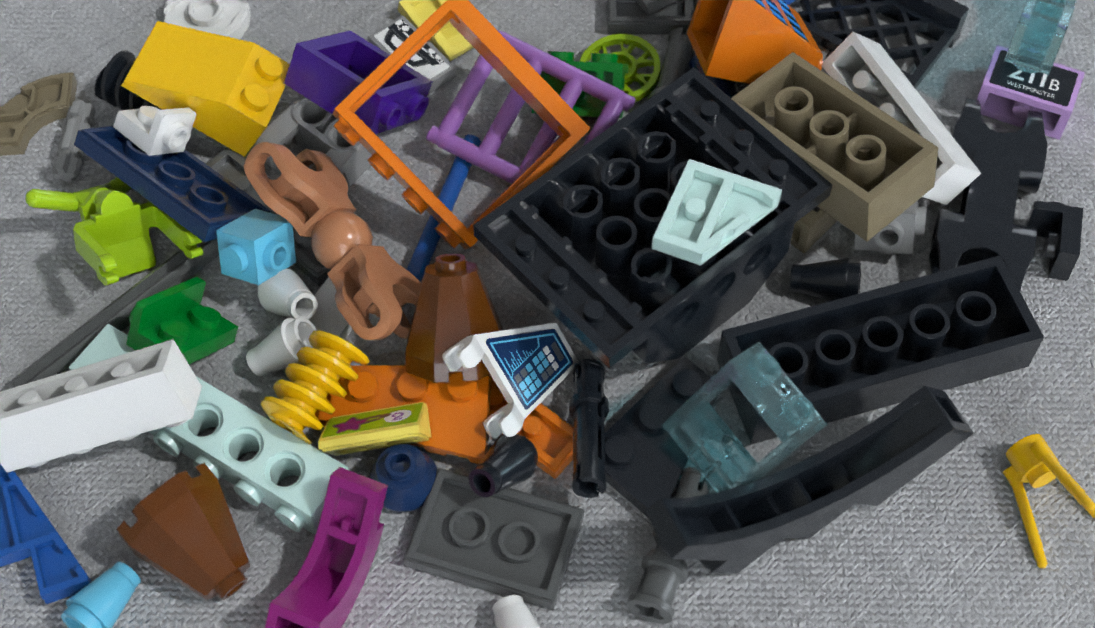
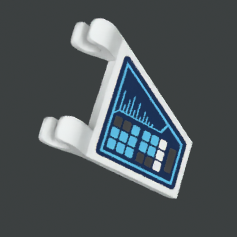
[442,323,579,440]

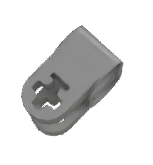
[255,96,372,189]

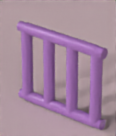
[426,29,635,184]

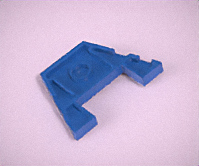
[0,464,92,604]

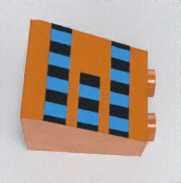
[687,0,823,84]

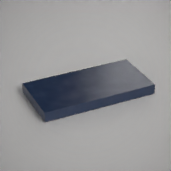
[74,126,272,242]

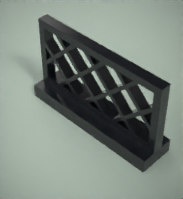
[795,0,969,89]

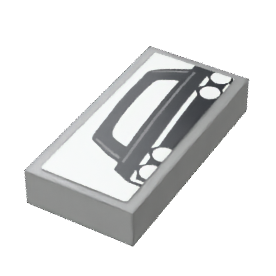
[368,15,457,94]

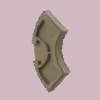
[0,72,77,156]

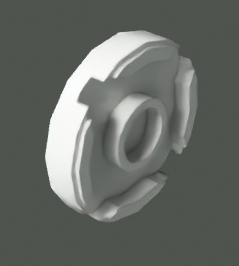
[164,0,251,39]

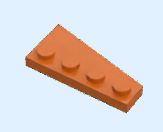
[315,365,492,464]

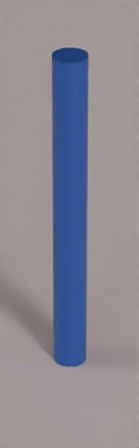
[407,134,481,283]

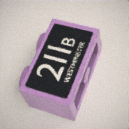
[977,45,1085,140]

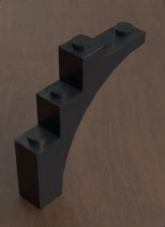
[644,386,974,573]

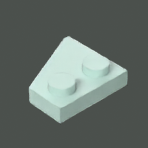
[652,159,782,266]

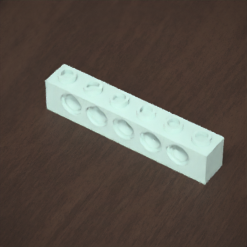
[69,324,349,535]

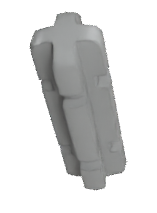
[52,100,96,182]

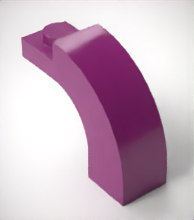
[265,467,388,628]

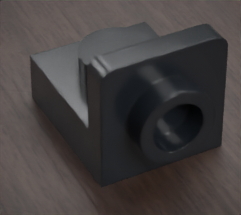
[1025,201,1083,281]

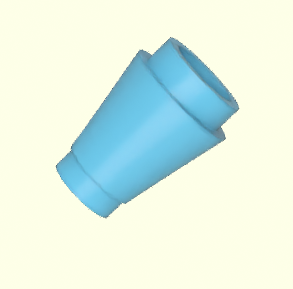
[61,561,141,628]

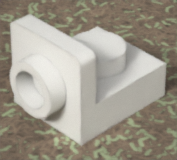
[113,106,196,156]

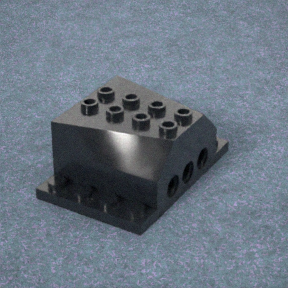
[473,67,832,369]

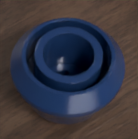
[369,444,437,512]

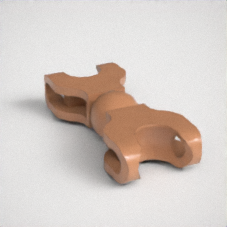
[244,142,421,340]

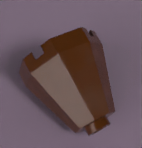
[405,254,504,383]
[117,463,250,601]

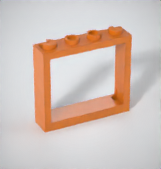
[332,0,591,249]

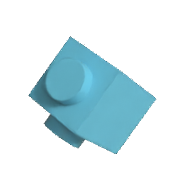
[216,209,296,285]

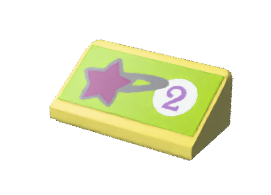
[318,402,432,456]

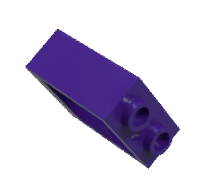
[284,30,433,134]

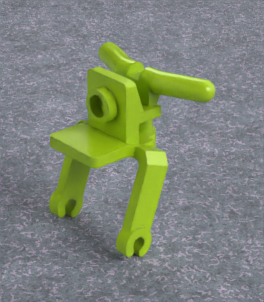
[25,177,203,286]

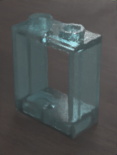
[663,342,827,493]

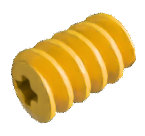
[261,330,370,445]

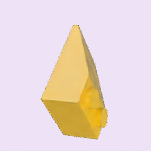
[121,21,290,157]

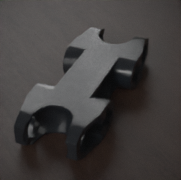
[929,98,1048,291]

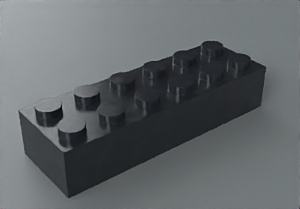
[717,255,1044,444]

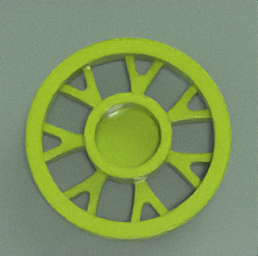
[580,34,661,103]

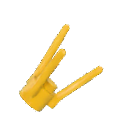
[1003,434,1095,568]

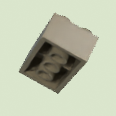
[731,52,938,242]

